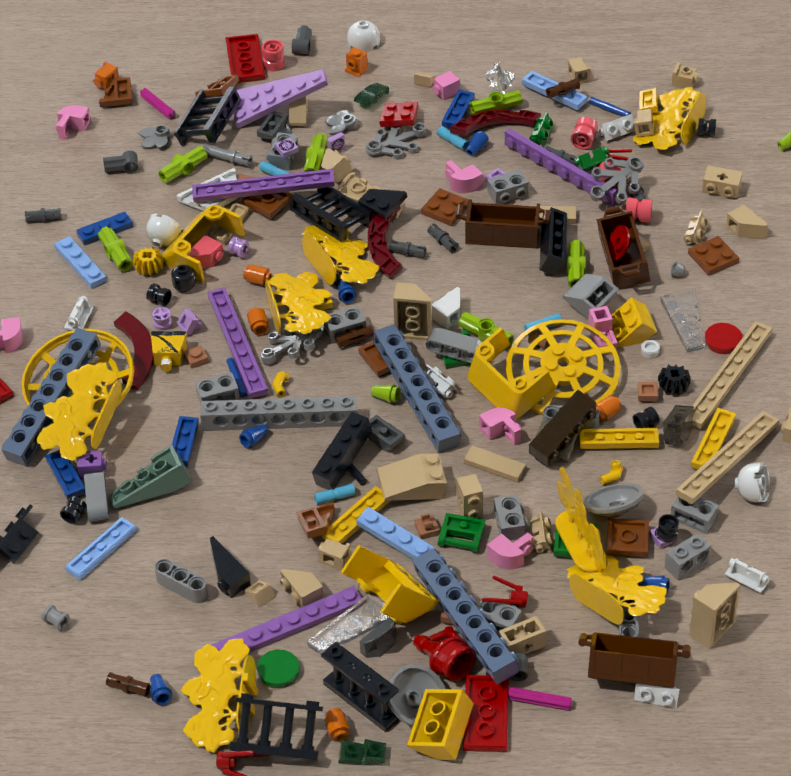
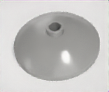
[584,483,644,517]
[388,664,445,727]

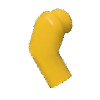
[272,371,289,397]
[599,460,623,485]

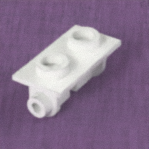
[599,114,635,141]
[64,296,94,331]
[426,364,459,398]
[724,558,771,593]
[634,684,680,708]

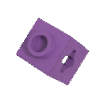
[77,450,107,480]

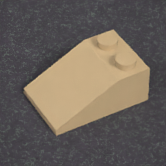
[376,454,447,501]

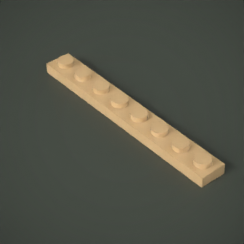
[684,321,772,429]
[675,411,779,504]

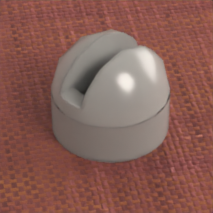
[670,261,685,277]

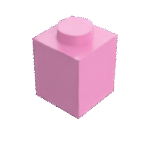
[433,71,460,100]

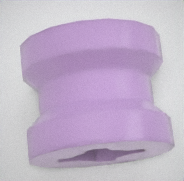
[228,236,250,258]
[152,307,172,330]

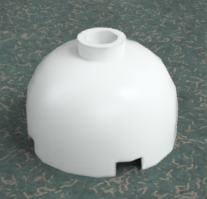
[347,20,380,52]
[146,213,183,247]
[735,462,770,503]

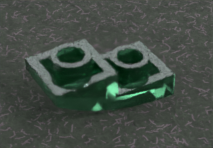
[354,83,389,107]
[338,739,386,765]

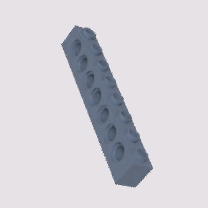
[374,324,462,453]
[1,328,101,466]
[412,548,519,685]

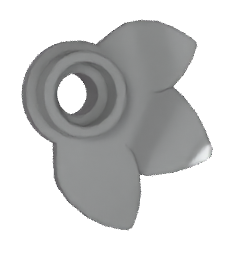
[324,110,357,134]
[138,125,170,149]

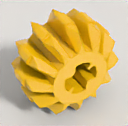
[133,247,164,276]

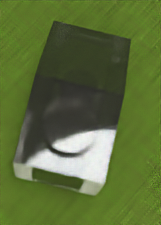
[662,405,694,446]

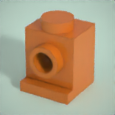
[345,47,368,77]
[93,61,119,90]

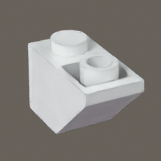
[431,287,460,329]

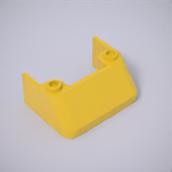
[162,205,245,283]
[467,327,555,420]
[341,545,439,624]

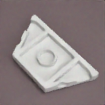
[176,168,239,211]

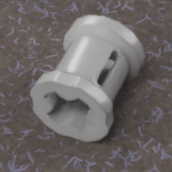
[42,604,70,631]

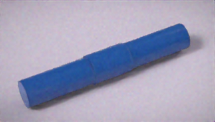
[589,97,631,117]
[226,358,247,397]

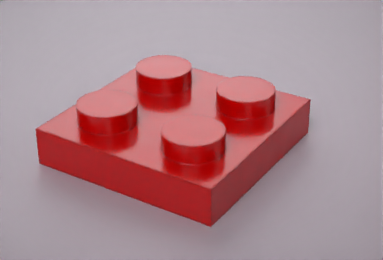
[379,101,419,127]

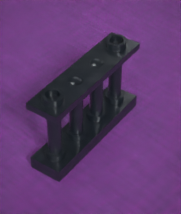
[174,86,241,146]
[290,187,372,242]
[321,642,400,732]
[229,693,324,760]

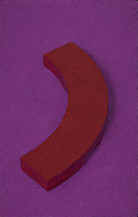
[450,109,541,137]
[367,206,403,280]
[114,311,154,391]

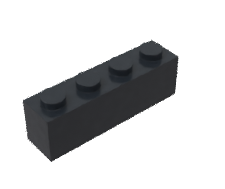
[539,207,567,276]
[312,412,372,490]

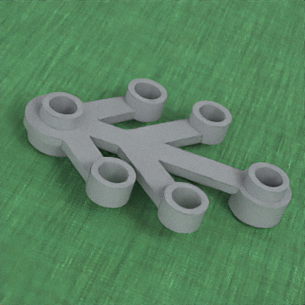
[366,122,426,160]
[589,156,644,204]
[261,325,324,365]

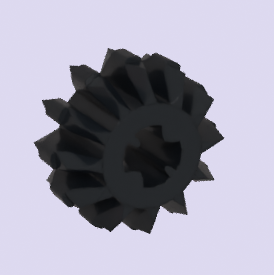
[658,364,691,396]

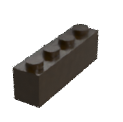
[529,390,597,466]

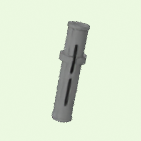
[203,144,253,167]

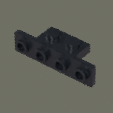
[0,504,39,563]

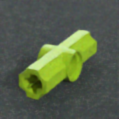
[469,90,523,114]
[304,133,328,172]
[158,146,208,184]
[98,226,133,272]
[567,240,586,288]
[458,312,514,349]

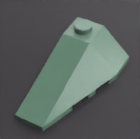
[109,445,192,509]

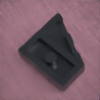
[358,189,408,220]

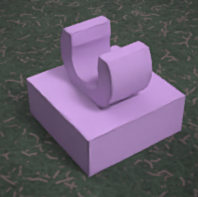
[177,309,202,335]

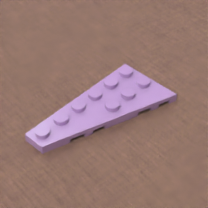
[233,70,329,129]

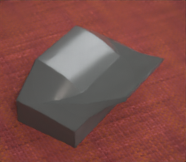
[257,111,292,140]
[368,415,405,451]
[360,618,397,658]

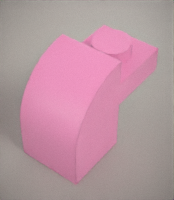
[56,105,91,140]
[445,160,483,193]
[588,306,618,348]
[0,317,23,353]
[479,408,522,445]
[487,532,533,569]

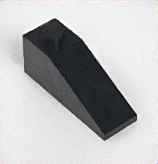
[210,536,251,598]

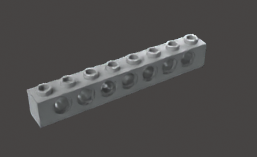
[200,396,357,431]

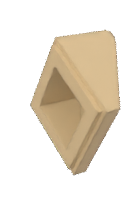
[414,72,436,87]
[244,580,275,607]

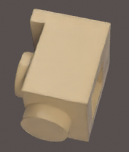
[568,57,591,84]
[672,62,699,88]
[634,109,654,137]
[318,539,351,571]

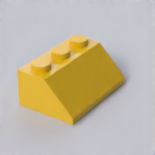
[407,689,474,760]

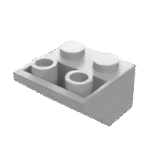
[562,274,618,319]

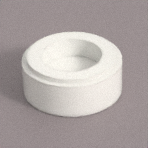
[641,340,660,358]

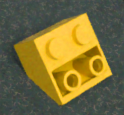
[611,297,657,347]

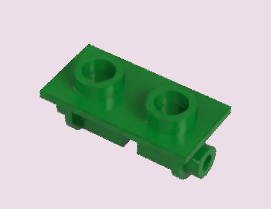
[529,112,554,147]
[574,146,612,172]

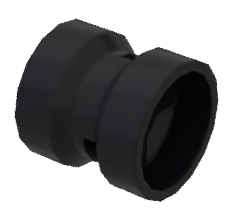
[698,118,716,136]
[146,283,172,307]
[632,406,660,428]
[60,496,87,524]
[657,514,679,543]

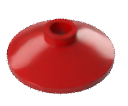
[608,225,630,261]

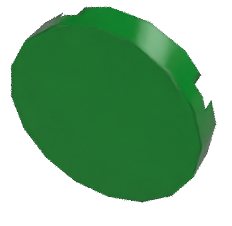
[257,649,300,688]

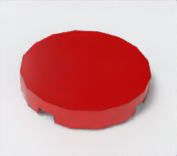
[704,323,742,354]

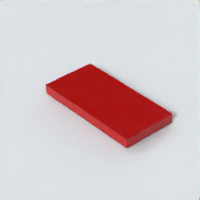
[225,34,265,83]
[463,675,509,752]

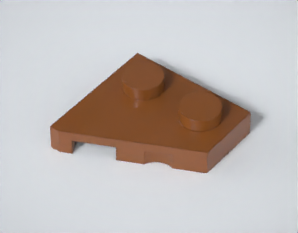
[195,75,240,97]
[99,77,132,107]
[296,502,335,539]

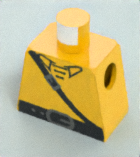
[151,331,188,372]

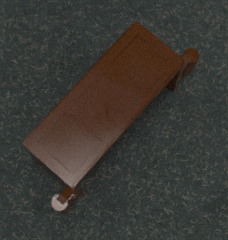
[455,199,550,248]
[596,205,650,289]
[578,632,691,688]

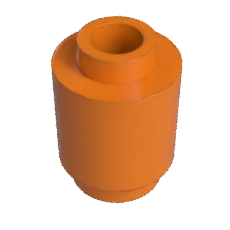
[243,264,272,286]
[247,308,269,335]
[596,395,621,422]
[324,708,351,742]

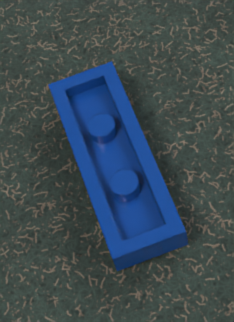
[442,90,475,128]
[76,212,133,245]
[172,416,199,466]
[45,450,85,500]

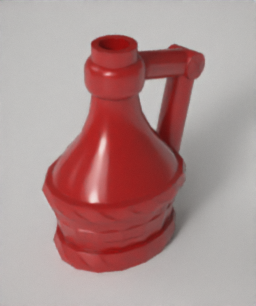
[413,626,476,680]

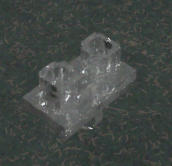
[485,63,515,94]

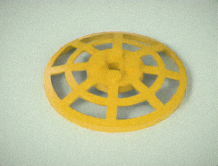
[506,319,621,415]
[21,329,134,424]

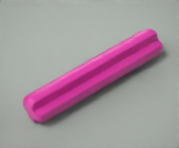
[140,88,175,119]
[508,687,572,710]

